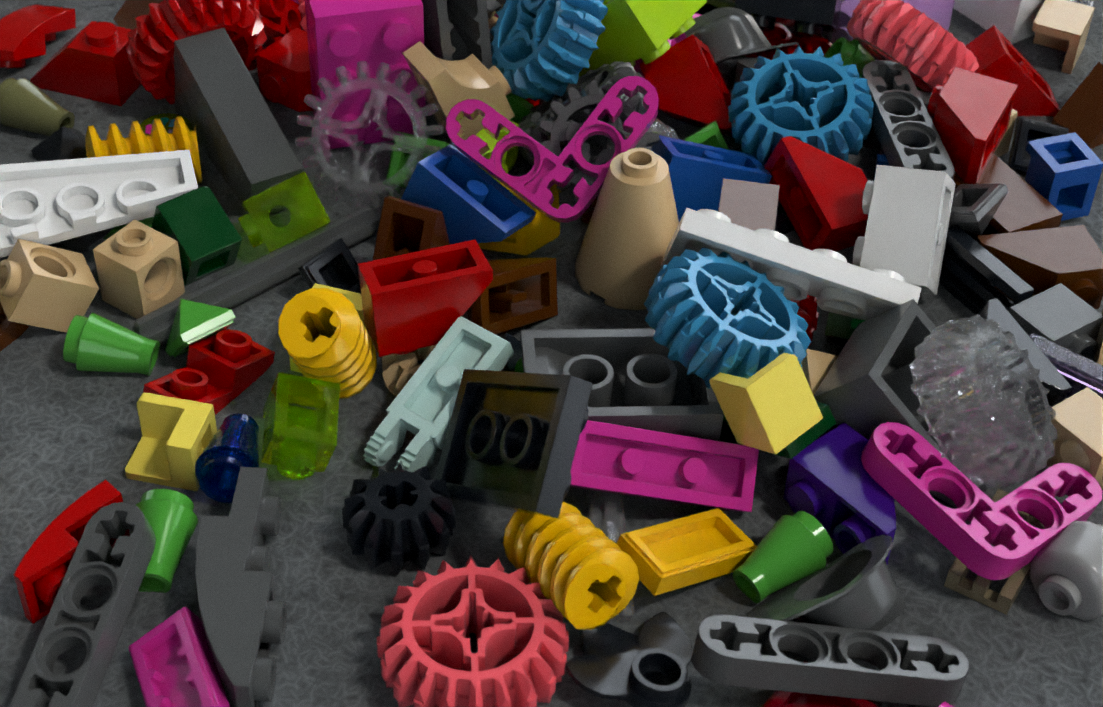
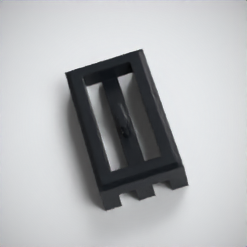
[939,225,1034,317]

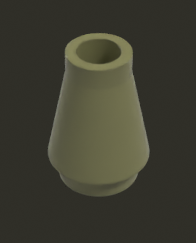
[0,78,75,136]

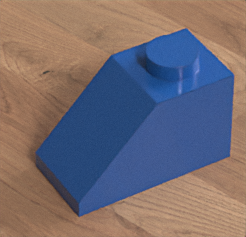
[651,135,772,222]
[401,144,536,244]

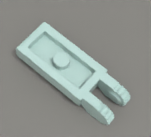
[363,316,514,472]

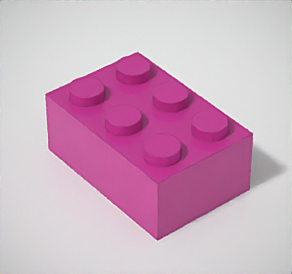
[305,0,426,150]

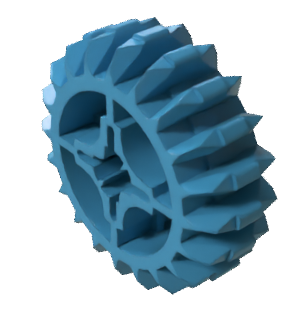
[490,0,608,102]
[728,44,874,166]
[644,247,811,389]

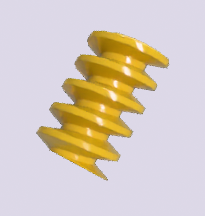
[85,116,202,184]
[278,288,377,399]
[503,501,639,630]

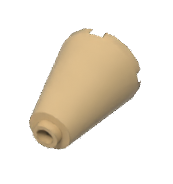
[575,148,679,310]

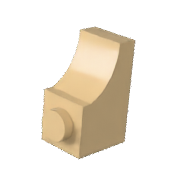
[402,41,515,140]

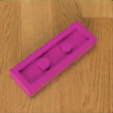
[570,420,759,512]

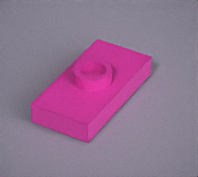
[128,606,230,707]

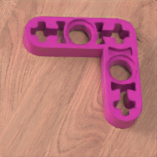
[446,76,659,223]
[861,422,1102,580]

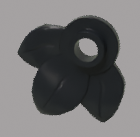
[565,612,693,707]

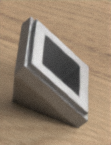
[948,183,1008,235]

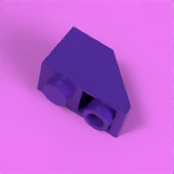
[783,422,896,564]

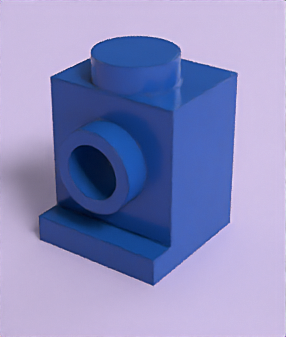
[1025,132,1103,221]

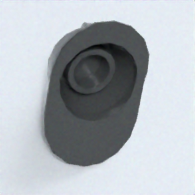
[685,7,799,64]
[747,535,906,631]

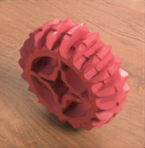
[847,0,979,92]
[377,556,569,707]

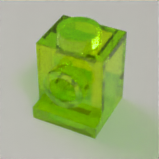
[237,171,331,253]
[261,372,340,479]

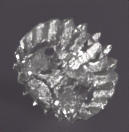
[295,61,444,210]
[910,314,1058,489]

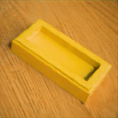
[617,508,757,596]

